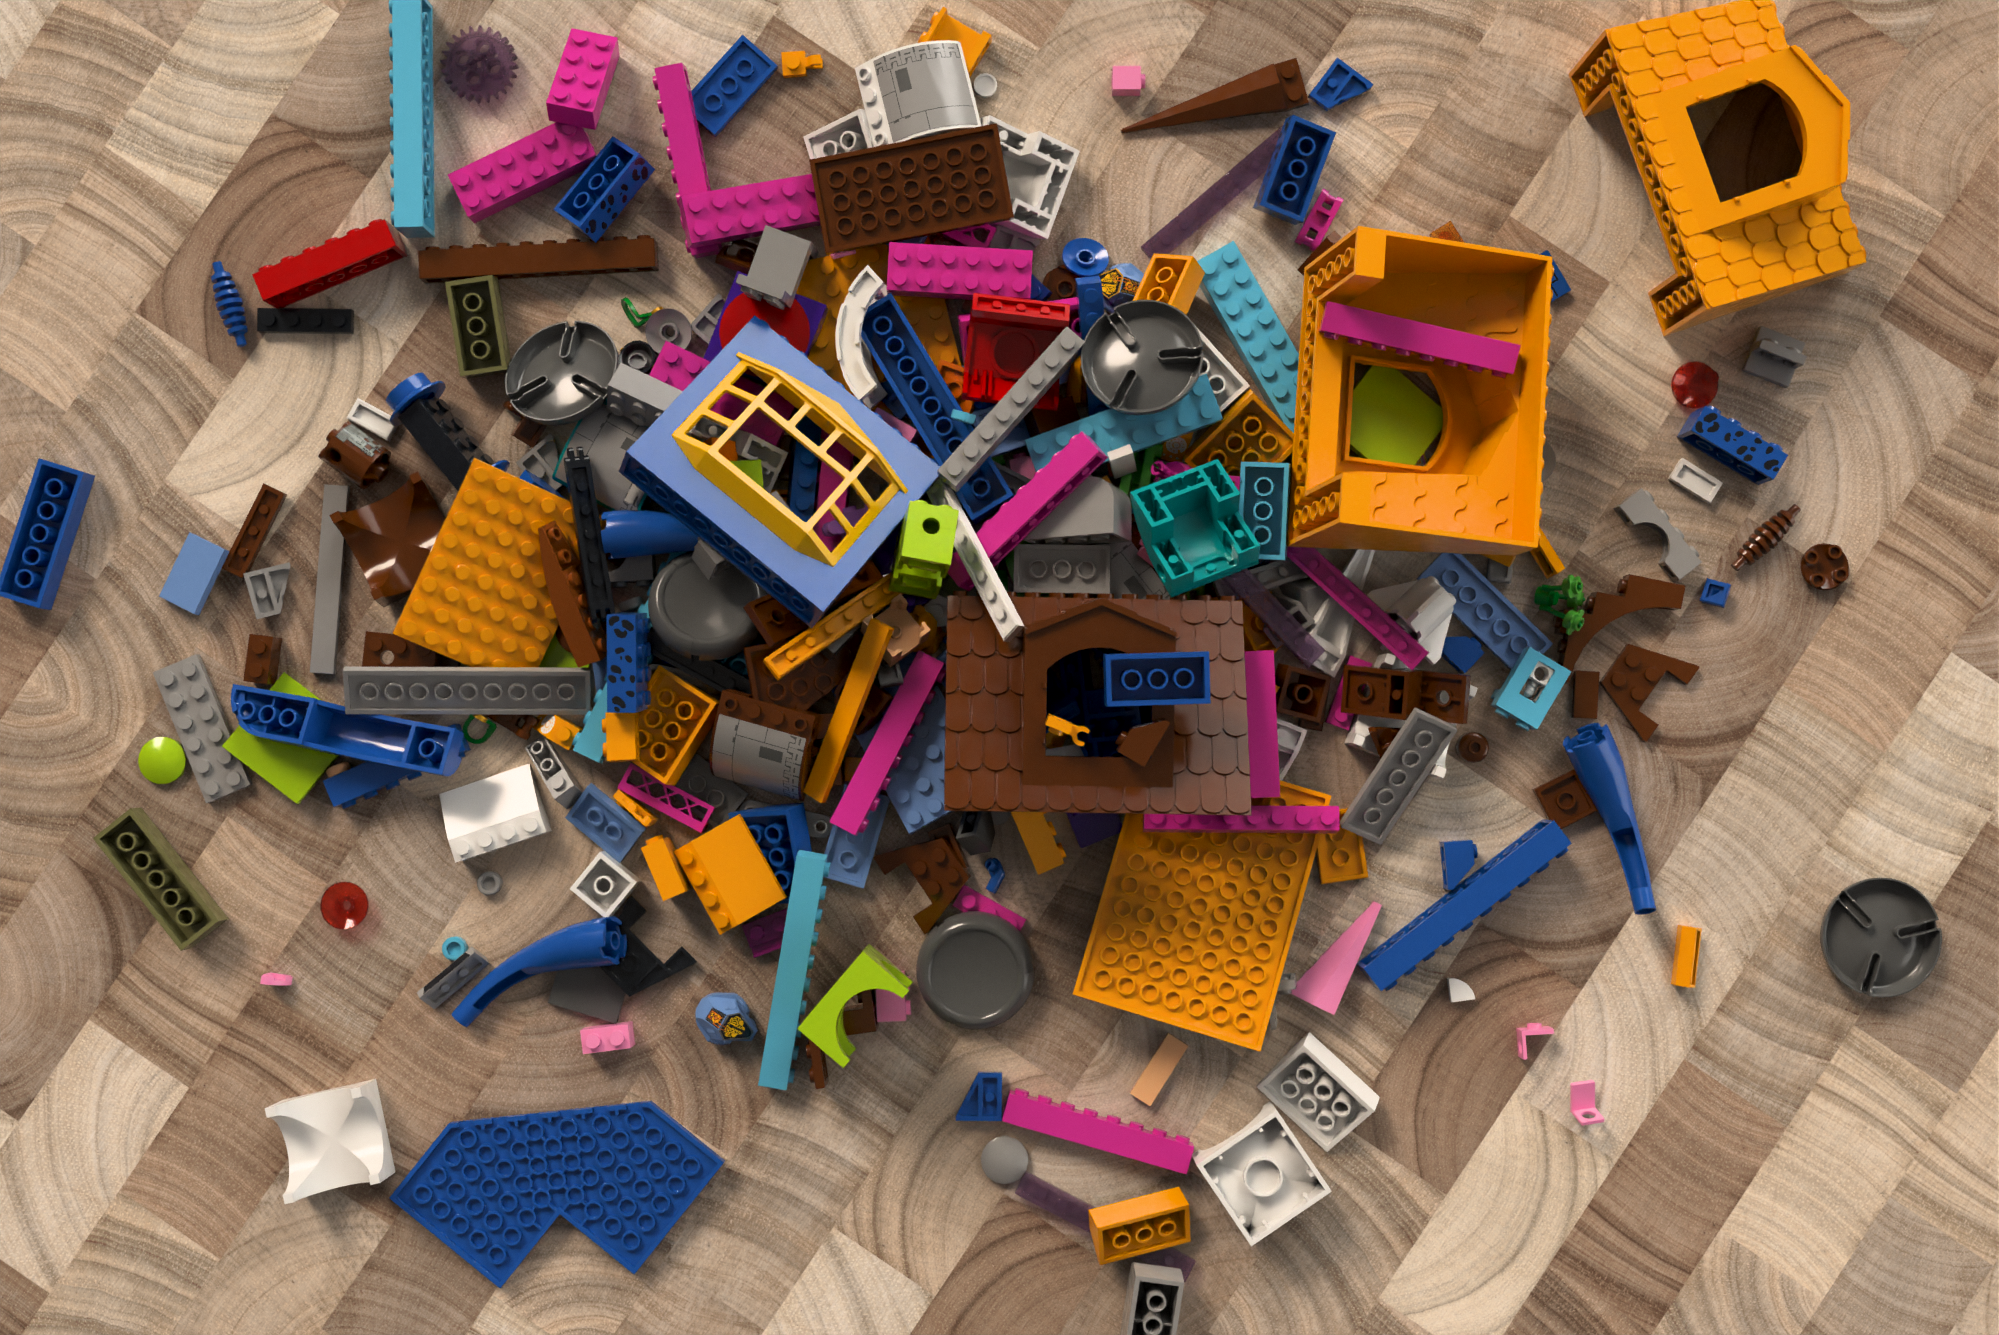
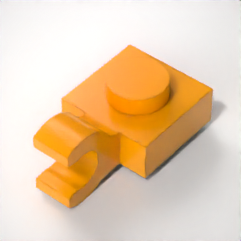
[781,51,823,78]
[1045,714,1090,746]

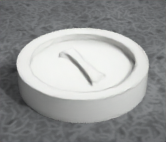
[974,73,997,98]

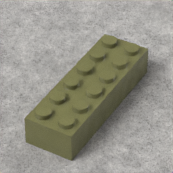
[93,808,229,951]

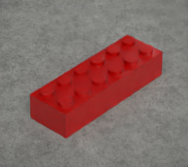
[252,219,408,308]

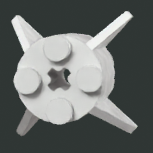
[1367,576,1456,666]

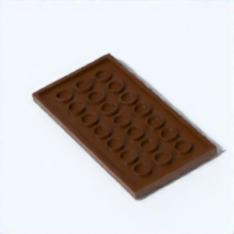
[809,123,1014,255]

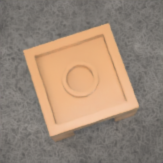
[860,594,931,667]

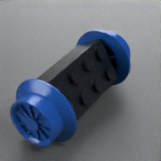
[386,372,510,497]

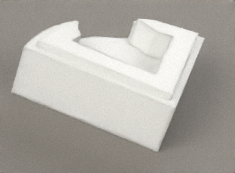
[1447,978,1475,1002]

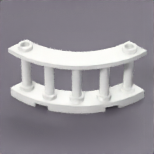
[835,265,894,410]

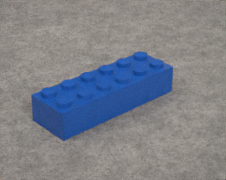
[0,458,95,610]

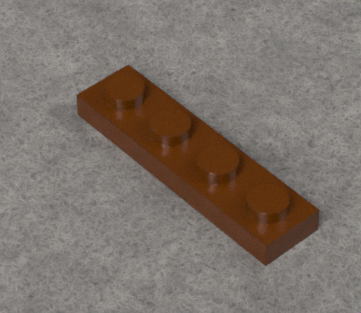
[222,483,287,579]

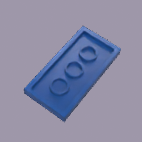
[691,35,778,137]

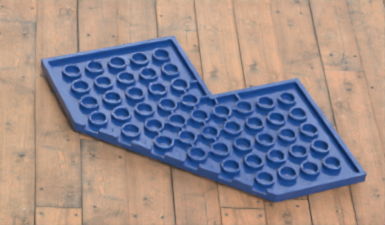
[389,1101,725,1288]

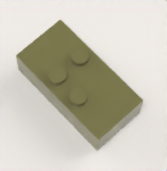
[445,275,511,379]

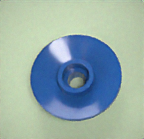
[1062,238,1109,277]

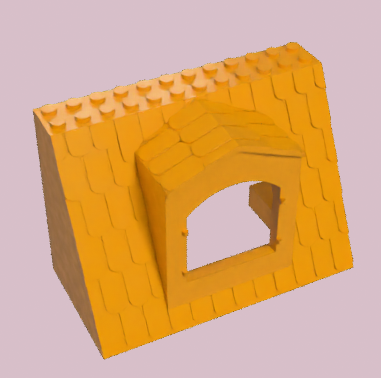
[1569,0,1867,336]
[1286,226,1554,556]

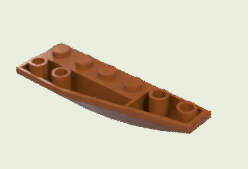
[538,520,608,667]

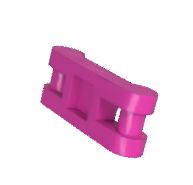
[1295,188,1344,252]

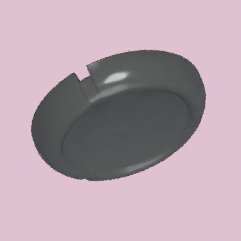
[1081,300,1203,415]
[505,321,620,426]
[648,551,768,661]
[1820,878,1942,998]
[916,911,1035,1030]

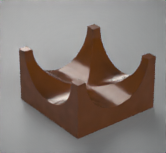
[329,471,445,607]

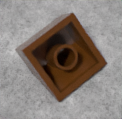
[1275,663,1331,723]

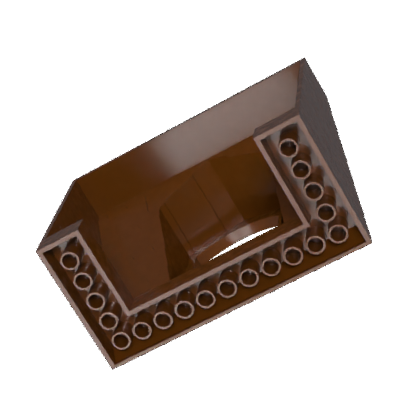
[944,591,1251,815]

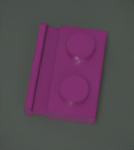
[742,908,788,958]

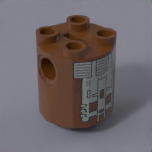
[318,421,391,489]

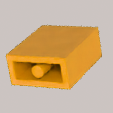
[641,835,692,901]

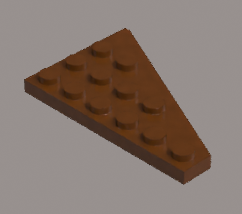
[743,631,864,710]

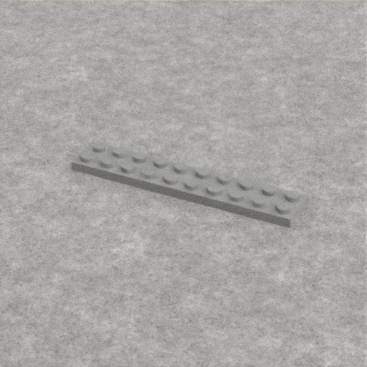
[343,666,591,715]

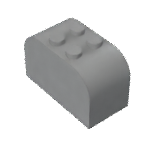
[1023,475,1132,545]
[1120,1262,1184,1335]

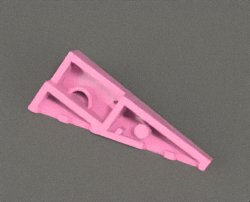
[1291,901,1382,1015]

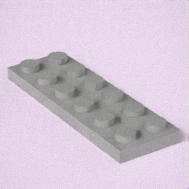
[153,654,253,803]
[1339,707,1457,845]

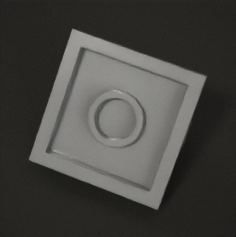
[1742,326,1807,388]

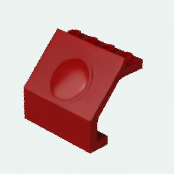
[961,293,1070,411]

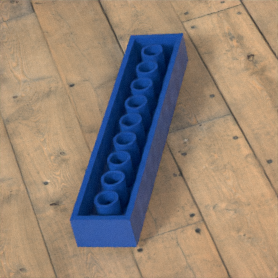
[861,293,1014,525]
[1356,819,1572,991]

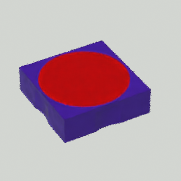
[704,271,829,387]

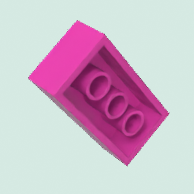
[546,28,620,130]

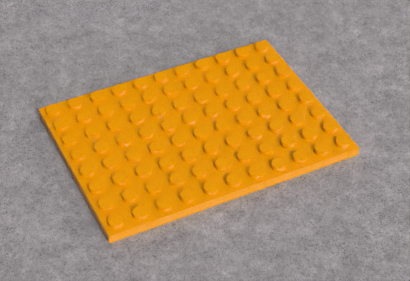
[1072,780,1331,1052]

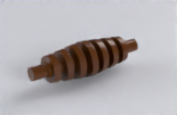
[1731,504,1801,571]

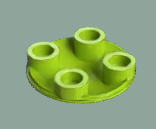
[138,737,186,784]

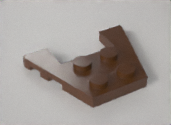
[1599,644,1700,742]
[873,837,971,934]

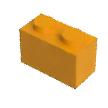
[602,712,640,763]

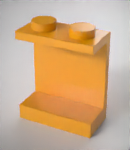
[918,7,992,78]

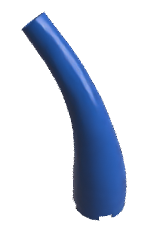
[601,510,698,559]
[1563,723,1656,915]
[451,916,627,1027]

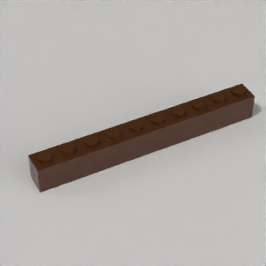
[418,235,659,284]

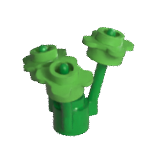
[1534,575,1586,635]

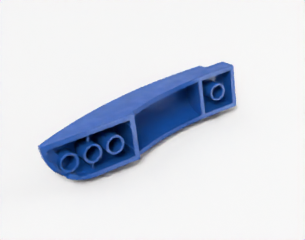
[231,684,464,777]

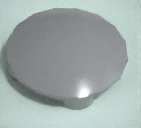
[981,1135,1028,1184]

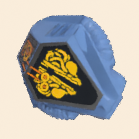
[695,992,758,1045]

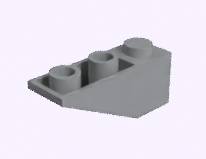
[525,735,583,809]

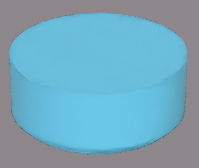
[951,409,976,425]
[442,936,468,961]

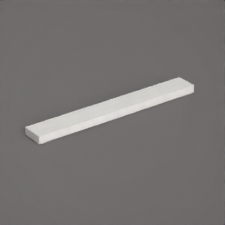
[927,478,1024,642]

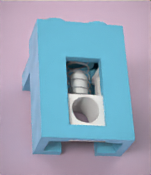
[1490,647,1571,731]

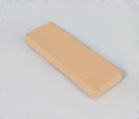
[1130,1032,1188,1106]

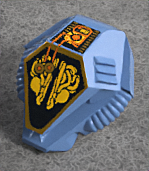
[1098,263,1144,314]

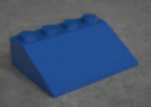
[728,803,812,904]

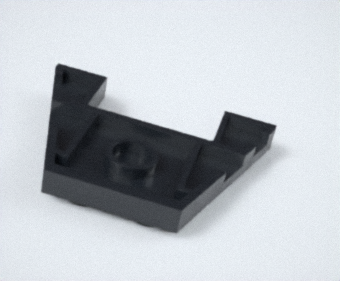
[600,896,697,997]

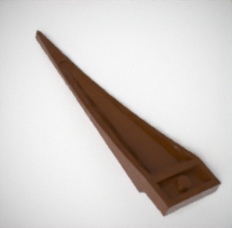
[1121,58,1309,133]

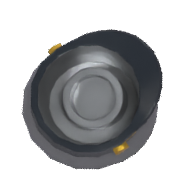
[619,340,658,375]

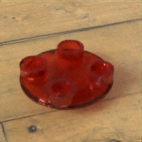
[1671,361,1719,409]

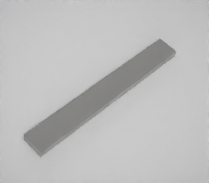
[310,484,350,674]

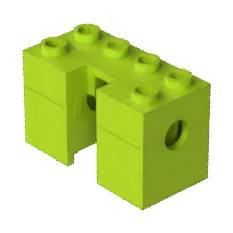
[888,500,959,599]

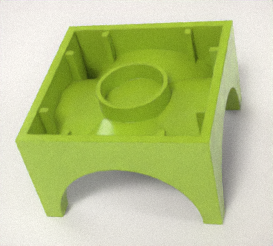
[797,944,913,1068]

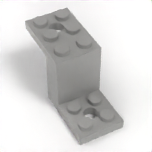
[736,225,819,310]

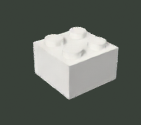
[570,851,642,917]

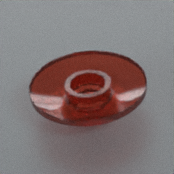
[320,882,369,929]

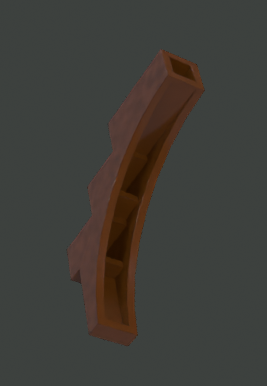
[1552,574,1686,683]

